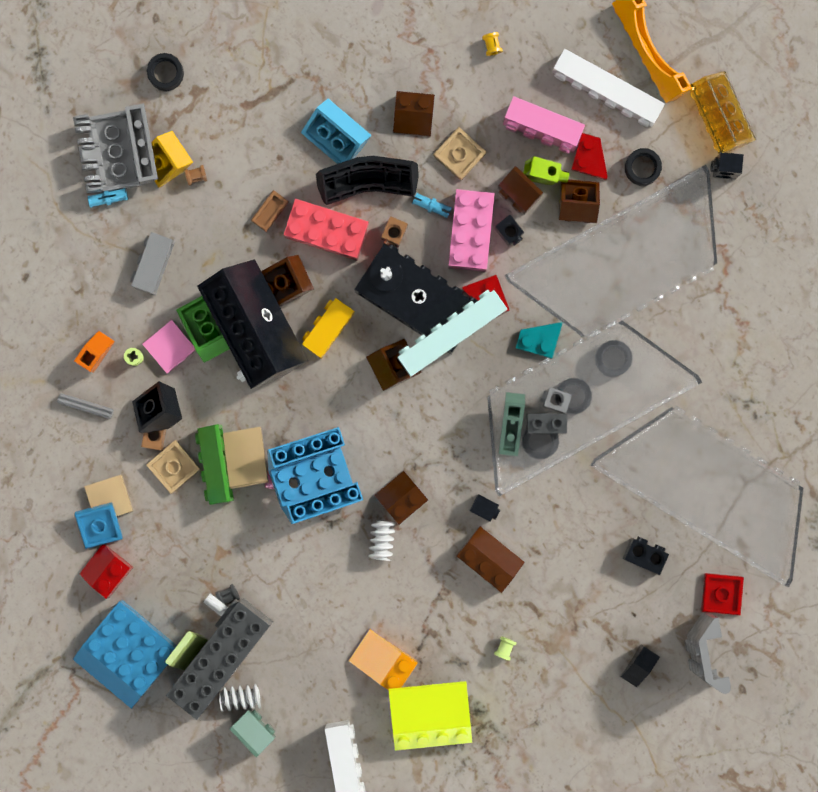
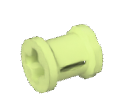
[124,348,144,366]
[494,636,517,661]

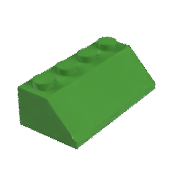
[195,424,234,505]

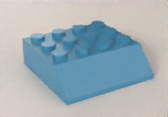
[73,600,177,709]

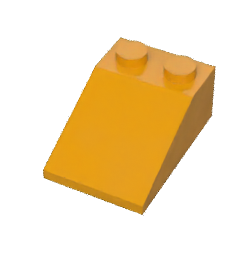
[349,629,418,690]

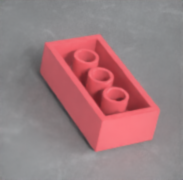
[284,199,369,261]

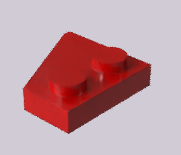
[571,133,608,180]
[462,275,510,313]

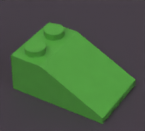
[176,296,229,363]

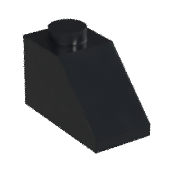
[620,645,660,687]

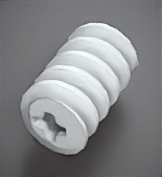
[368,520,396,561]
[220,684,261,712]

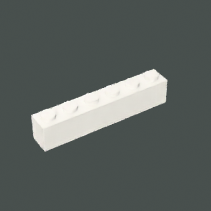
[552,49,665,127]

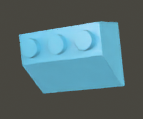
[301,99,371,164]

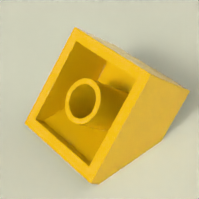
[151,131,193,188]

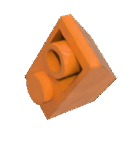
[74,331,115,373]

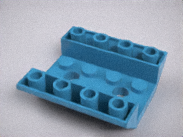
[267,427,363,524]

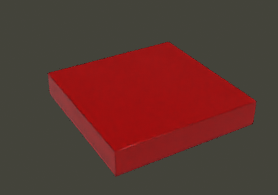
[701,573,744,615]

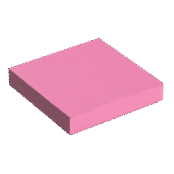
[143,320,196,374]

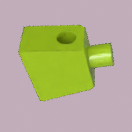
[523,156,569,186]

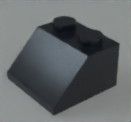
[132,381,182,433]

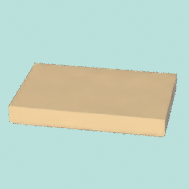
[223,427,269,489]

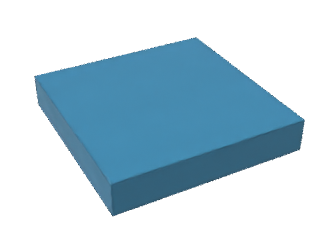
[74,502,123,549]

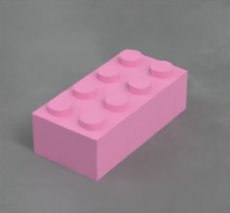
[503,96,585,154]
[448,189,495,272]

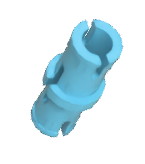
[88,188,128,208]
[412,193,452,218]

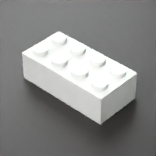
[325,720,365,792]

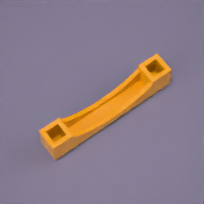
[612,0,692,103]

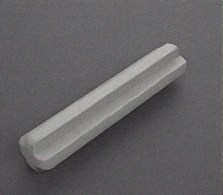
[57,393,114,419]

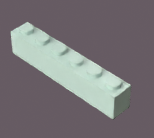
[397,290,507,377]

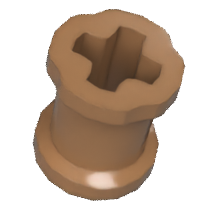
[185,165,207,186]

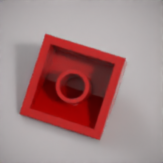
[79,544,133,599]

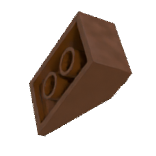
[261,255,314,306]

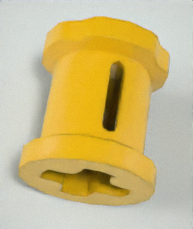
[482,32,503,56]

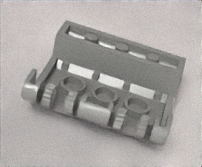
[73,103,158,193]
[685,612,731,694]

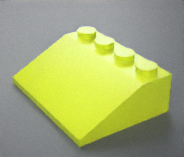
[389,681,472,751]

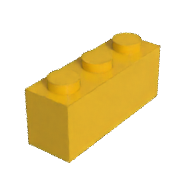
[302,298,355,359]

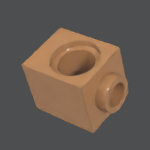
[381,216,408,247]
[141,429,166,451]

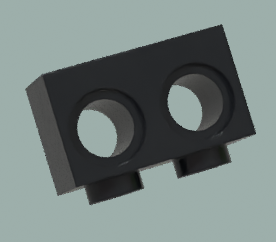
[710,152,744,180]
[623,536,669,575]

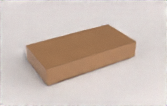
[251,190,289,232]

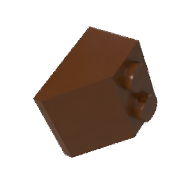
[393,91,435,137]
[498,166,543,215]
[559,179,600,223]
[366,338,422,391]
[374,471,428,525]

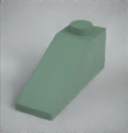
[499,392,525,456]

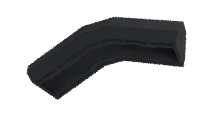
[316,156,419,205]

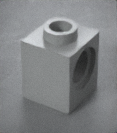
[541,387,572,414]

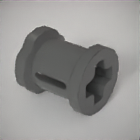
[215,584,240,605]

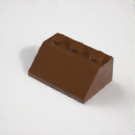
[456,526,525,593]

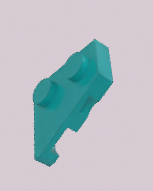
[516,322,563,359]

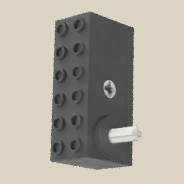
[166,593,274,720]

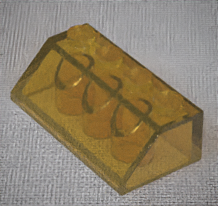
[690,71,756,154]

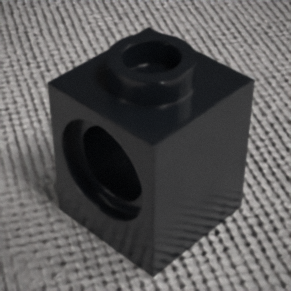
[494,215,524,246]
[469,494,500,522]

